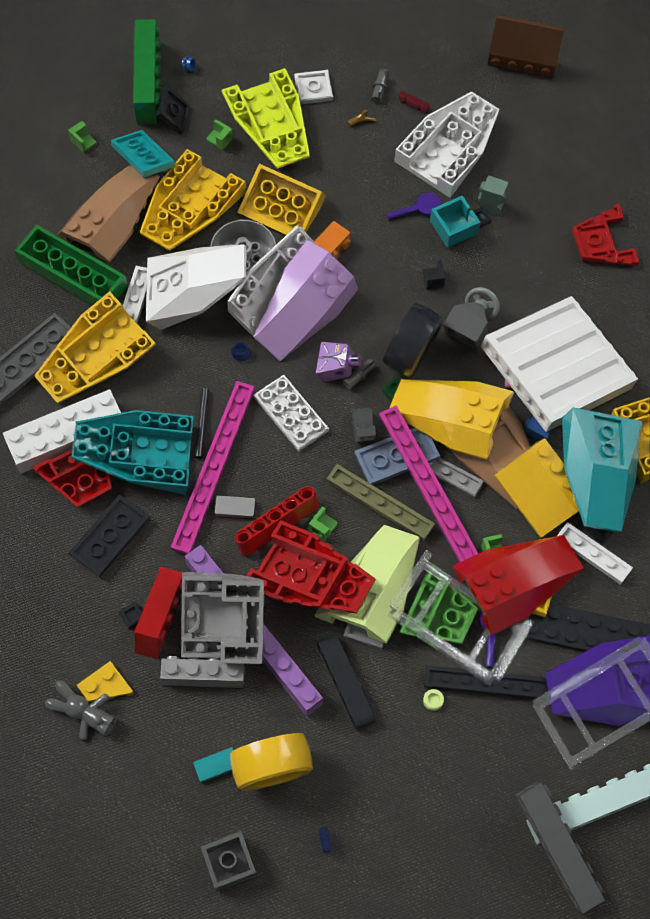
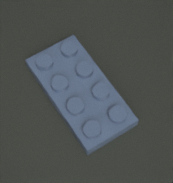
[354,428,440,485]

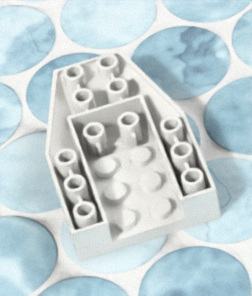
[394,92,499,198]
[146,245,246,330]

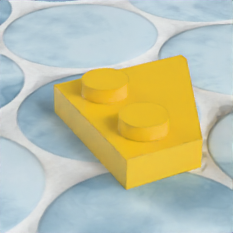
[77,661,133,703]

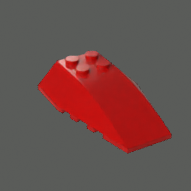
[246,520,376,614]
[452,535,584,636]

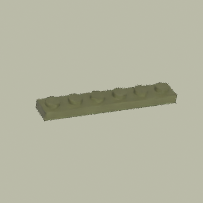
[326,464,435,541]

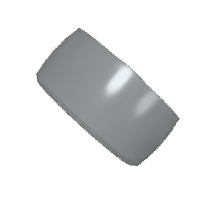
[210,220,276,290]

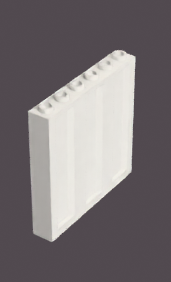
[481,296,638,432]

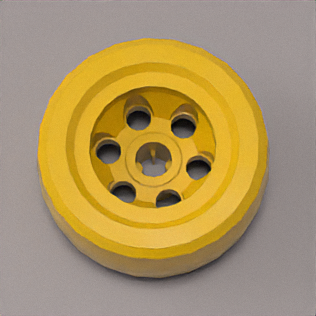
[230,733,313,791]

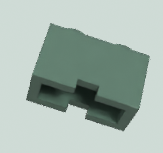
[477,175,509,216]

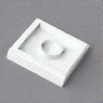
[294,70,333,105]

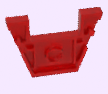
[572,204,639,266]

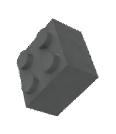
[201,831,257,892]

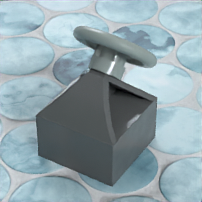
[443,287,500,351]

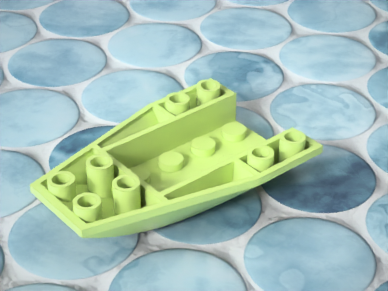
[315,525,420,644]

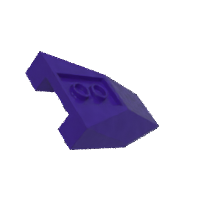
[545,635,650,726]

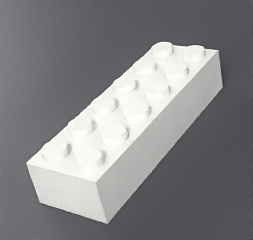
[3,389,121,474]

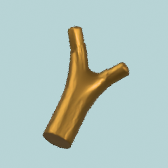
[348,110,376,127]

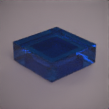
[319,827,331,853]

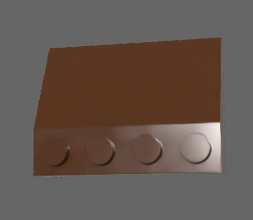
[487,15,564,78]

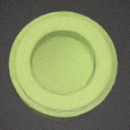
[423,689,444,711]

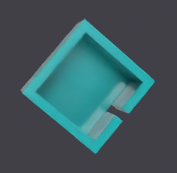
[430,195,480,248]

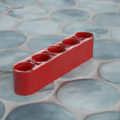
[234,486,319,555]

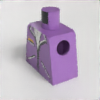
[316,342,362,382]

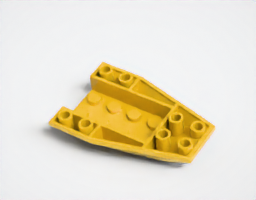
[34,292,156,403]

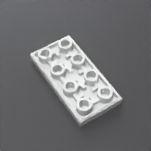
[254,375,329,452]

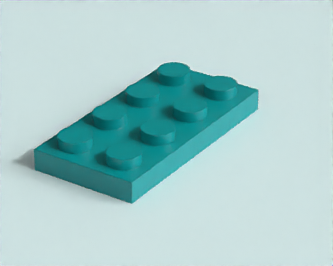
[111,130,175,178]

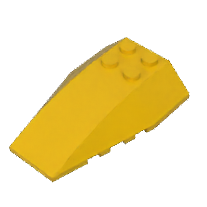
[389,379,514,460]

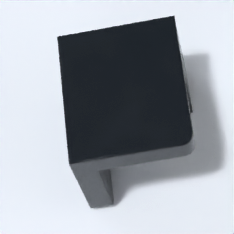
[423,260,445,289]

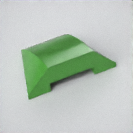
[399,564,478,644]

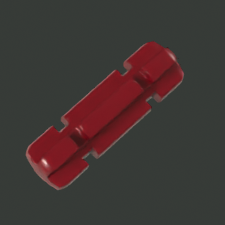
[398,91,430,113]

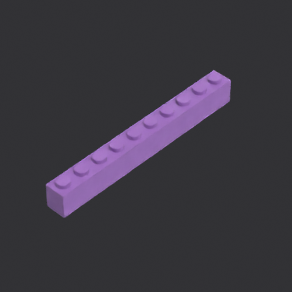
[185,545,323,717]

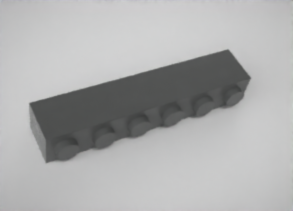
[515,782,605,913]

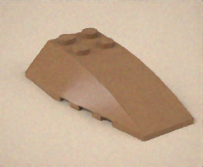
[56,165,159,263]

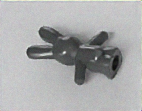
[45,680,118,740]

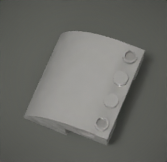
[181,572,264,664]

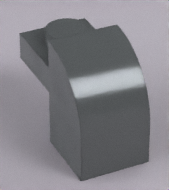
[351,408,376,442]

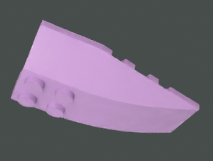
[253,240,358,361]

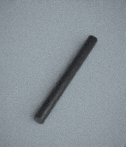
[195,388,209,459]

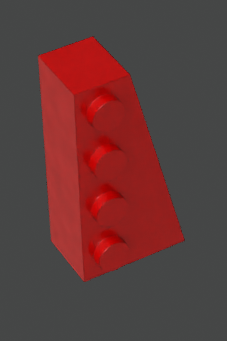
[134,567,182,659]

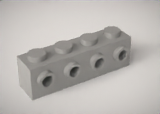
[160,656,245,688]

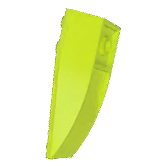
[222,68,310,169]

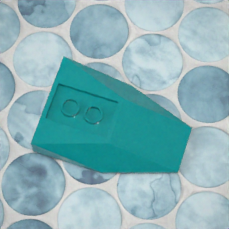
[562,407,642,533]
[72,410,193,495]

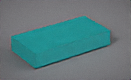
[193,747,233,783]

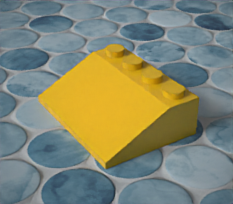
[237,164,326,235]
[494,438,579,538]

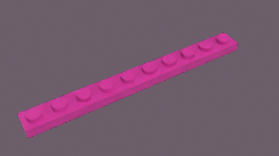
[171,381,254,555]
[379,405,478,562]

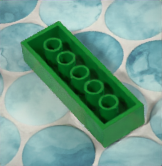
[133,19,161,124]
[15,225,128,305]

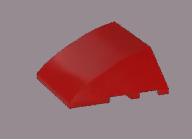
[32,448,112,508]

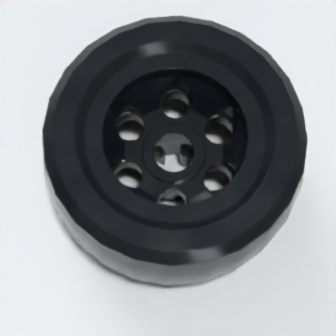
[383,303,443,377]

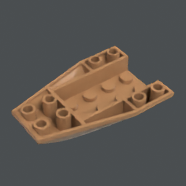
[452,406,531,509]

